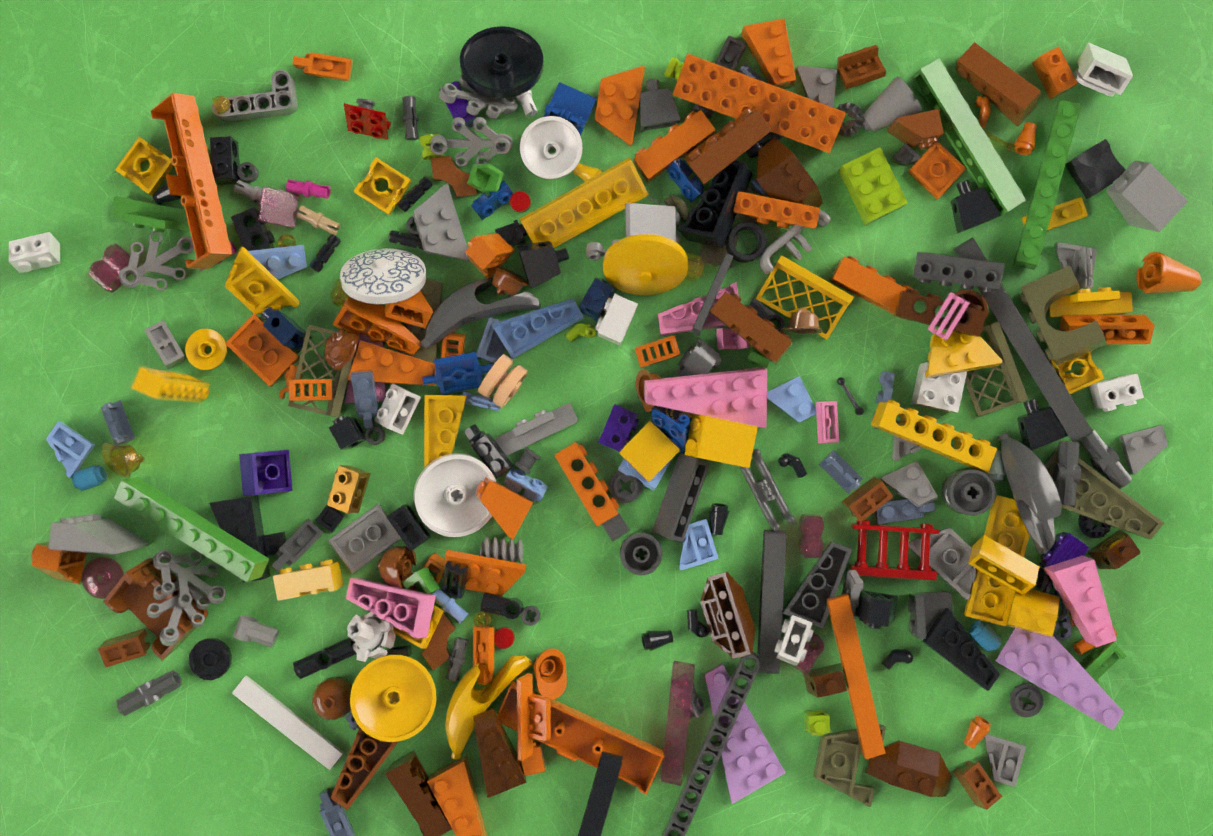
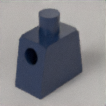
[581,278,618,322]
[262,307,312,353]

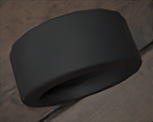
[725,221,767,263]

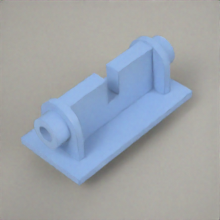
[503,468,548,502]

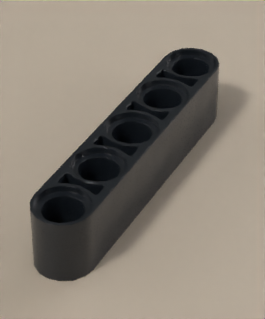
[578,751,623,836]

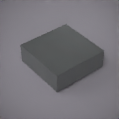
[602,513,630,541]

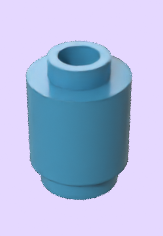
[72,465,107,491]
[969,620,1001,651]

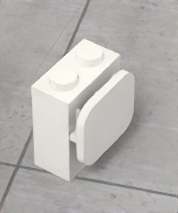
[1074,43,1133,96]

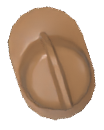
[780,308,822,334]

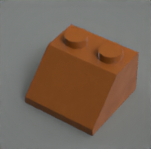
[887,109,944,150]

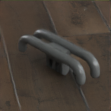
[739,449,795,531]

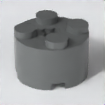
[674,338,722,377]
[620,531,662,575]

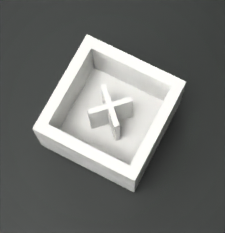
[595,294,638,346]
[911,362,967,413]

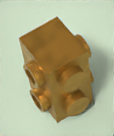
[327,465,371,513]

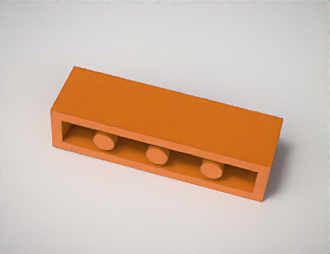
[633,110,716,183]
[829,256,913,319]

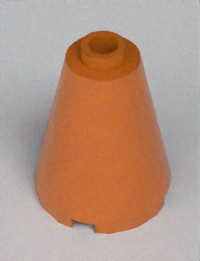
[1136,251,1201,294]

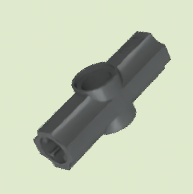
[1078,430,1132,489]
[1053,441,1081,506]
[116,670,182,716]

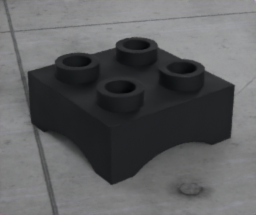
[1065,139,1126,199]

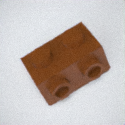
[837,45,886,89]

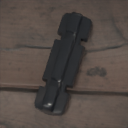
[397,177,432,212]
[389,230,424,250]
[310,234,341,272]

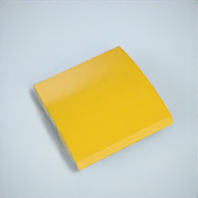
[619,421,680,482]

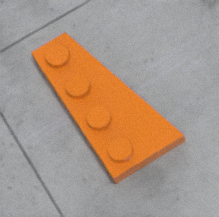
[348,340,436,386]

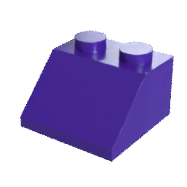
[239,450,293,496]

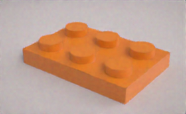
[226,314,300,387]

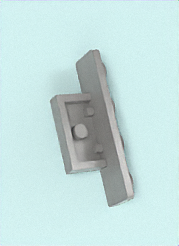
[496,403,578,456]

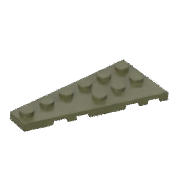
[1043,445,1164,539]

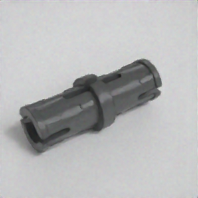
[402,96,419,141]
[445,637,469,681]

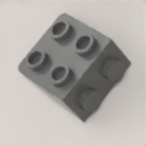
[908,592,953,639]

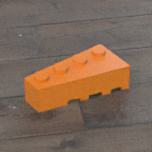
[427,755,487,836]

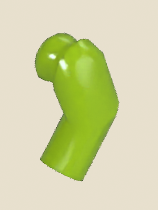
[565,323,596,343]

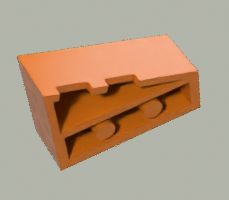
[741,18,796,89]
[465,233,515,279]
[31,542,87,584]

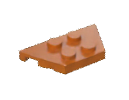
[595,66,645,147]
[445,550,526,596]

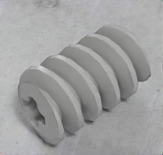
[480,536,524,564]

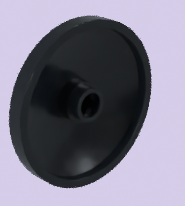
[460,26,544,98]

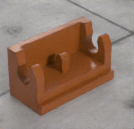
[842,476,893,522]
[98,628,150,667]
[952,761,1002,810]

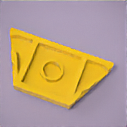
[225,246,300,314]
[925,331,1003,378]

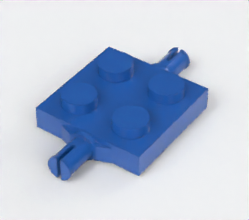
[422,352,493,395]

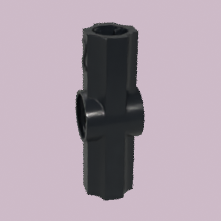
[293,637,357,679]

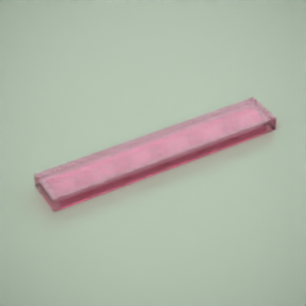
[661,661,695,786]

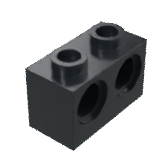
[210,136,240,184]
[231,207,275,251]
[328,416,366,450]
[387,503,431,551]

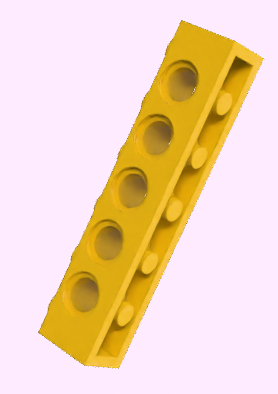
[131,367,210,403]
[870,400,997,472]

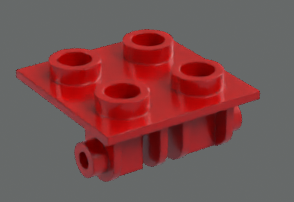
[344,103,391,140]

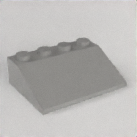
[49,514,149,554]

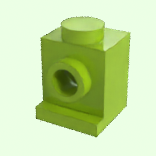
[804,710,830,736]

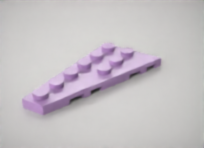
[995,628,1124,731]
[704,663,786,804]

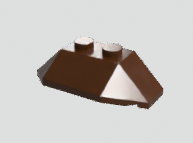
[756,137,823,208]
[700,572,755,659]
[866,740,952,797]

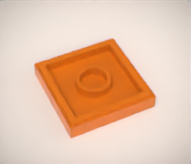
[907,141,967,200]

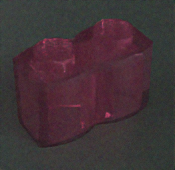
[88,243,140,293]
[799,514,824,558]

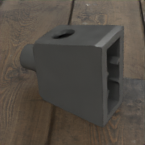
[640,79,680,132]

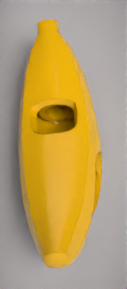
[445,656,533,759]

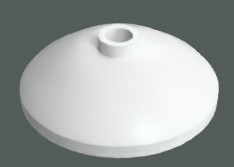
[520,116,583,179]

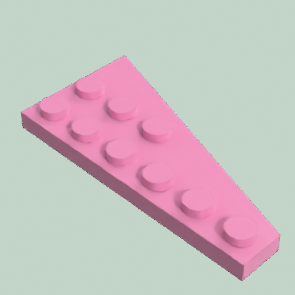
[644,367,767,428]

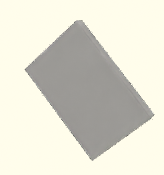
[328,504,401,574]

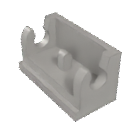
[144,320,185,369]

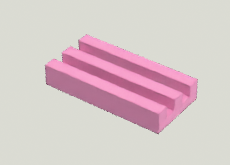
[927,292,969,340]
[816,401,839,444]

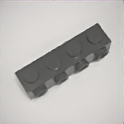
[913,252,1005,293]
[652,453,710,542]

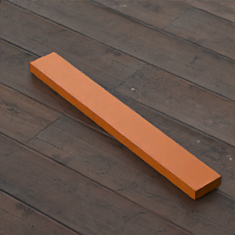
[826,594,886,760]

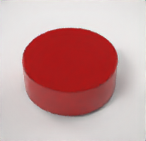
[510,191,531,213]
[494,627,515,649]

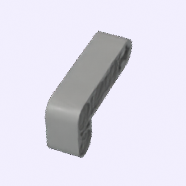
[212,70,298,122]

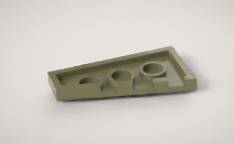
[397,278,443,364]

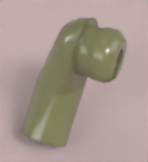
[664,194,690,221]

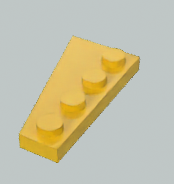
[424,395,467,468]

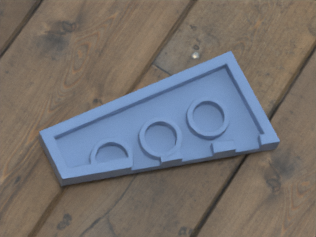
[492,298,584,359]

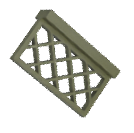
[965,322,1028,417]
[288,325,358,418]

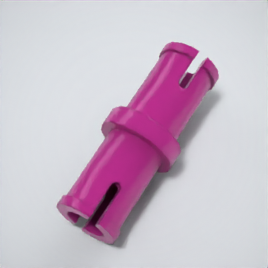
[286,179,331,199]

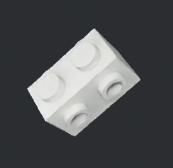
[9,232,60,273]
[1089,373,1144,412]
[374,383,421,434]
[774,615,814,666]

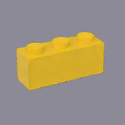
[968,535,1039,595]

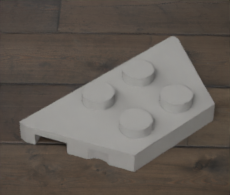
[413,184,470,262]
[909,527,976,600]

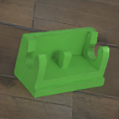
[1079,642,1126,683]

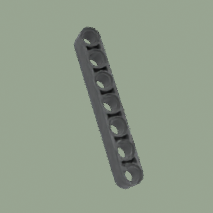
[757,529,786,674]

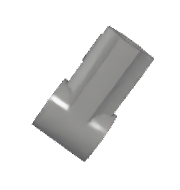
[233,615,279,647]

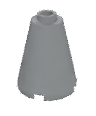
[863,76,922,133]

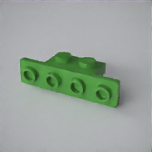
[112,196,190,232]

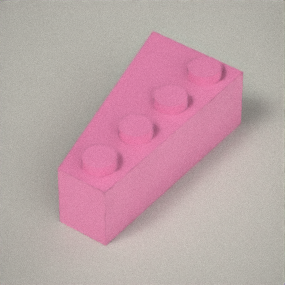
[1043,556,1117,647]
[346,578,436,638]

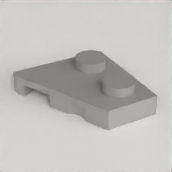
[796,66,837,107]
[1119,425,1168,474]
[881,461,938,508]

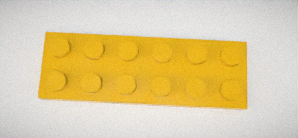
[520,157,649,248]
[963,495,1029,627]

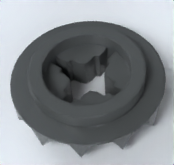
[836,102,864,137]
[609,471,642,503]
[1009,683,1043,718]

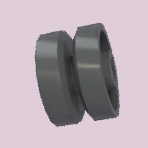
[941,469,996,516]

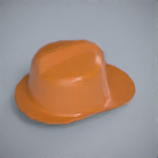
[533,648,567,700]

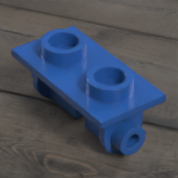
[666,158,704,203]
[471,181,513,220]

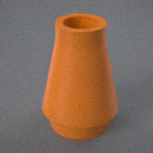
[1014,122,1037,155]
[963,715,991,749]

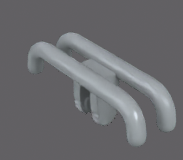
[759,211,831,274]

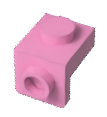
[716,328,750,350]

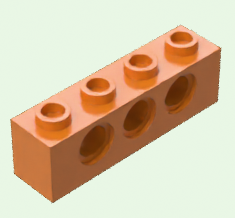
[1059,315,1155,344]
[554,442,620,527]

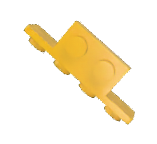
[1048,287,1133,318]

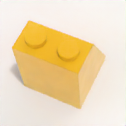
[685,414,758,468]
[1007,589,1060,637]

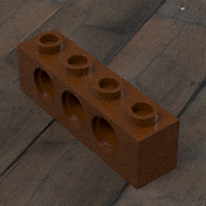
[894,288,987,337]

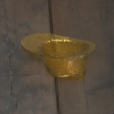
[101,442,144,479]

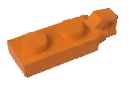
[293,52,353,82]
[473,625,494,685]

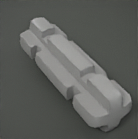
[1079,247,1093,289]

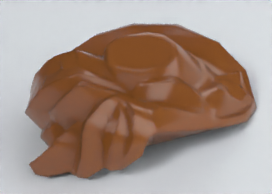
[324,328,360,370]

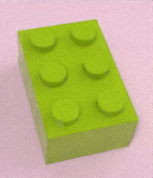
[838,147,908,226]

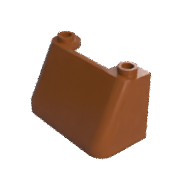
[103,558,208,661]

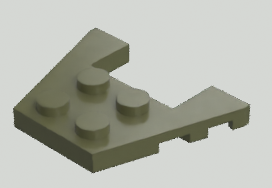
[813,724,886,807]

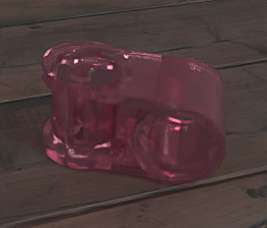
[789,633,824,674]

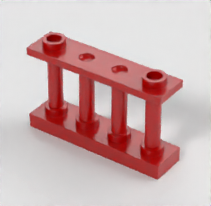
[849,520,939,580]

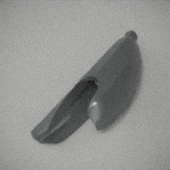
[421,278,541,349]
[998,433,1062,554]

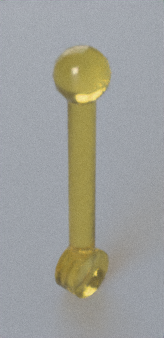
[982,127,1015,151]

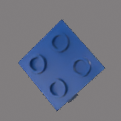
[544,82,597,136]
[652,407,690,454]

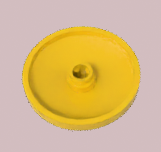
[603,234,688,296]
[350,655,436,742]

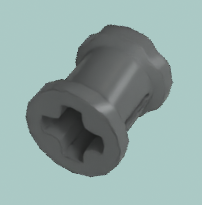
[514,447,541,474]

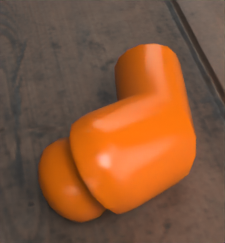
[975,96,991,127]

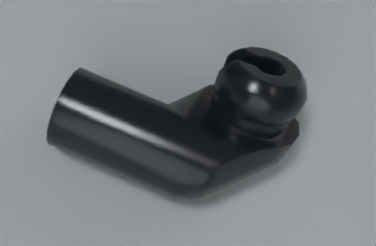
[778,453,807,478]
[687,609,709,638]
[882,649,913,670]

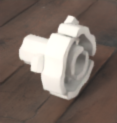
[347,612,396,662]

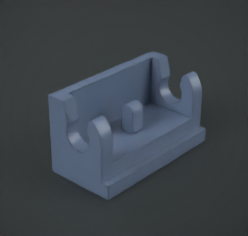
[476,317,505,363]

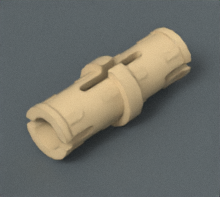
[297,206,340,235]

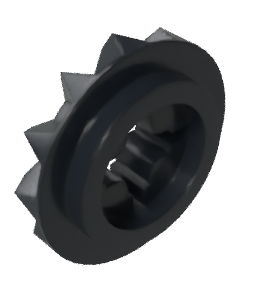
[1078,515,1111,538]

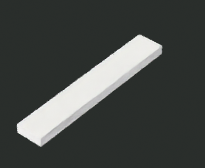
[232,676,344,770]

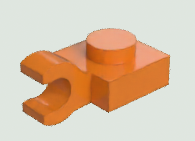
[279,365,304,399]

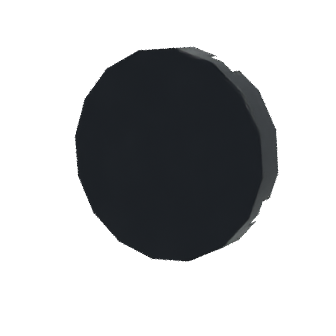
[189,638,232,680]

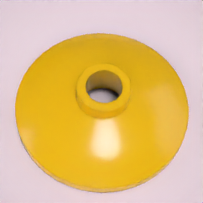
[185,329,227,370]

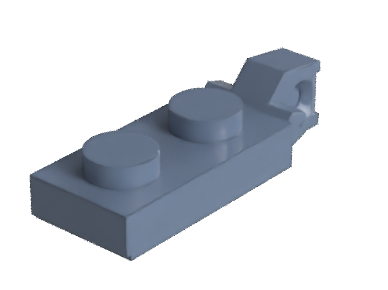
[350,370,379,428]
[872,371,895,430]
[875,499,935,524]
[319,788,356,836]

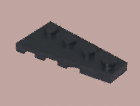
[922,608,1000,691]

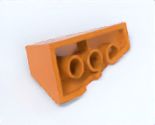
[333,295,421,355]

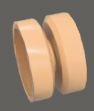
[478,354,528,408]

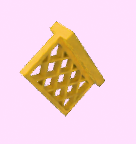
[756,255,854,340]

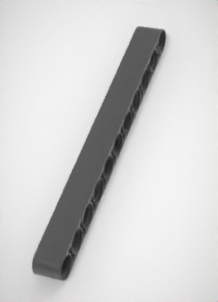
[954,237,1093,442]
[661,652,760,836]

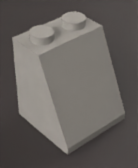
[1107,161,1188,232]
[625,203,680,245]

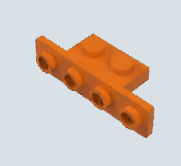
[734,191,820,229]
[516,673,551,761]

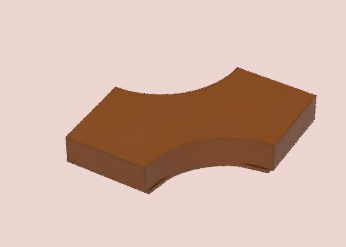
[431,156,477,198]
[421,612,456,670]

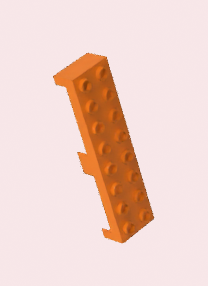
[672,53,846,153]
[150,93,232,269]
[497,681,664,795]

